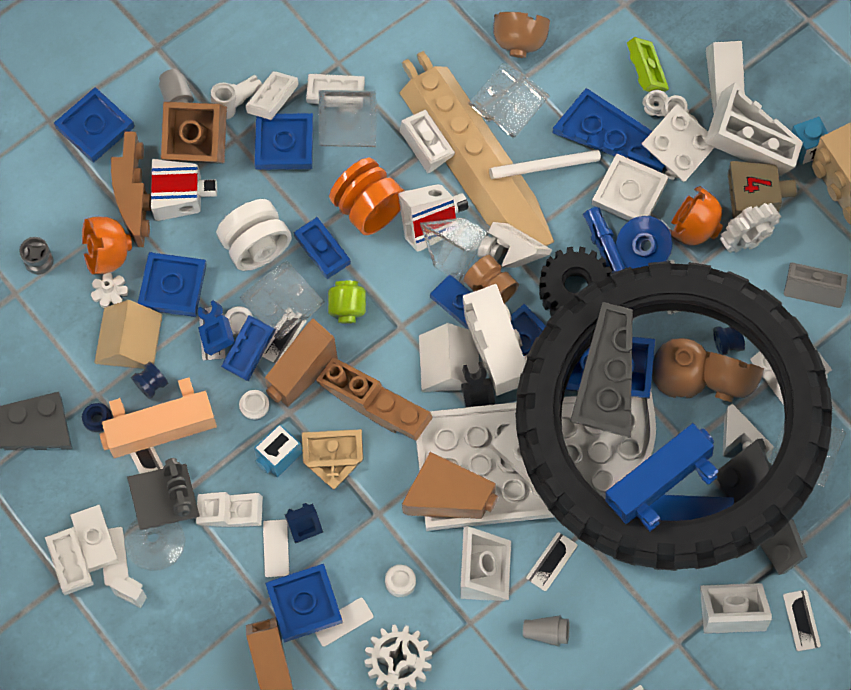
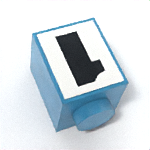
[792,116,828,165]
[254,424,303,477]

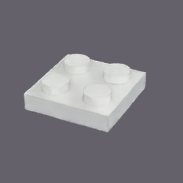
[592,154,669,221]

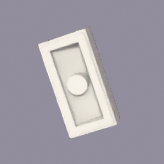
[400,110,455,173]

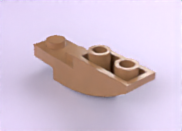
[111,132,151,247]
[316,357,433,441]

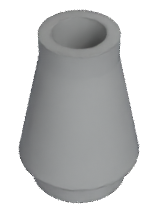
[523,615,570,646]

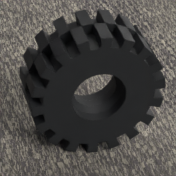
[539,247,612,316]

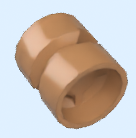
[464,255,519,304]

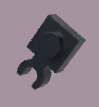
[461,361,495,408]

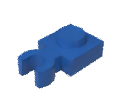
[198,300,235,356]

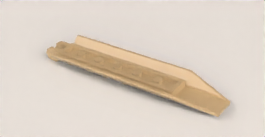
[399,51,554,246]

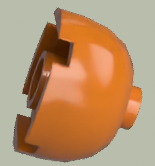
[669,186,723,246]
[82,216,132,274]

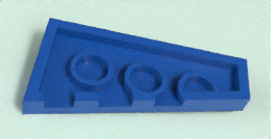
[552,88,666,173]

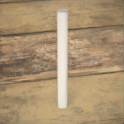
[489,150,601,179]

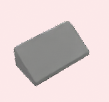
[784,262,848,308]

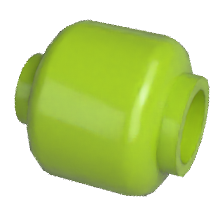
[328,280,366,324]

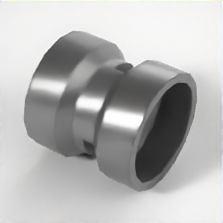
[19,237,53,275]

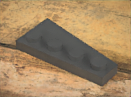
[570,302,633,438]
[0,392,72,450]
[716,438,807,575]

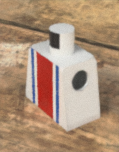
[151,159,217,221]
[398,184,469,252]

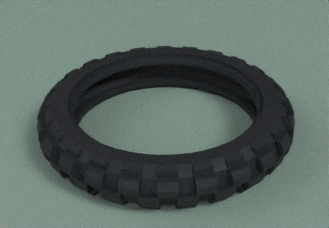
[515,261,832,571]

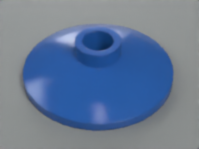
[616,216,673,269]

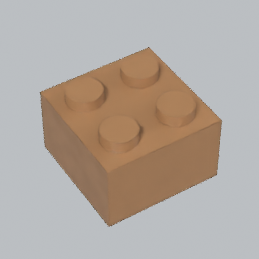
[161,102,227,164]

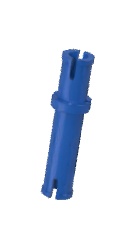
[583,207,625,273]

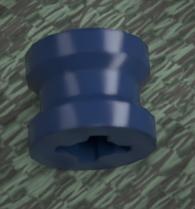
[713,326,745,355]
[131,361,168,399]

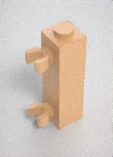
[99,377,217,458]

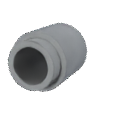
[159,69,194,103]

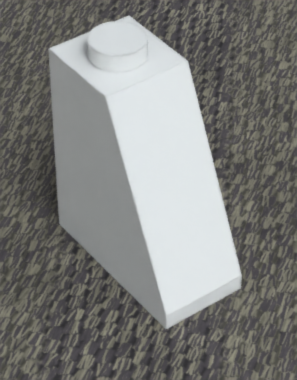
[706,41,745,113]

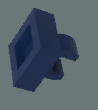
[284,503,323,543]

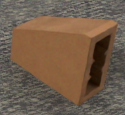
[265,318,338,407]
[402,452,498,519]
[246,617,294,690]

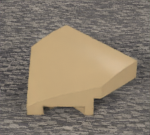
[302,429,363,490]

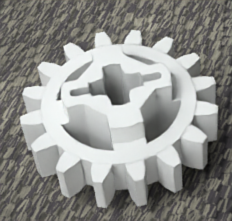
[720,203,781,253]
[364,625,432,690]

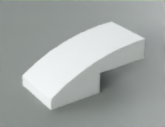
[196,492,263,527]

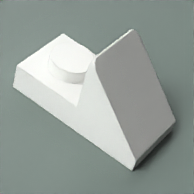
[488,222,552,268]
[723,404,774,458]

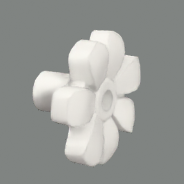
[91,273,128,308]

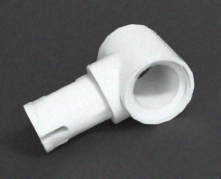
[211,75,262,120]

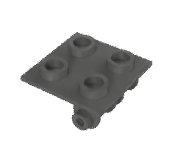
[127,458,200,530]

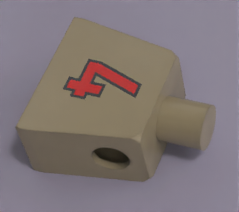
[727,161,797,219]

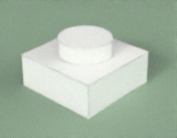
[110,576,147,608]

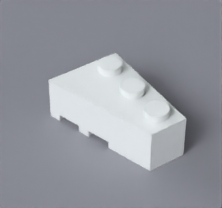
[705,83,803,176]
[463,284,527,396]

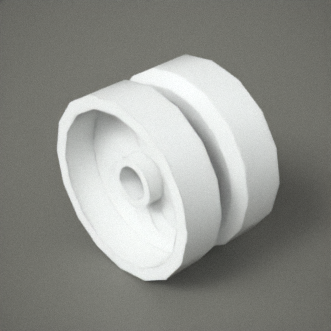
[216,199,292,271]

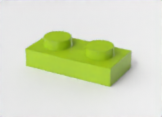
[627,37,669,92]

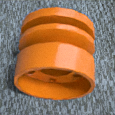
[329,157,405,235]

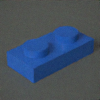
[294,217,351,279]

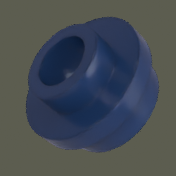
[82,403,112,432]

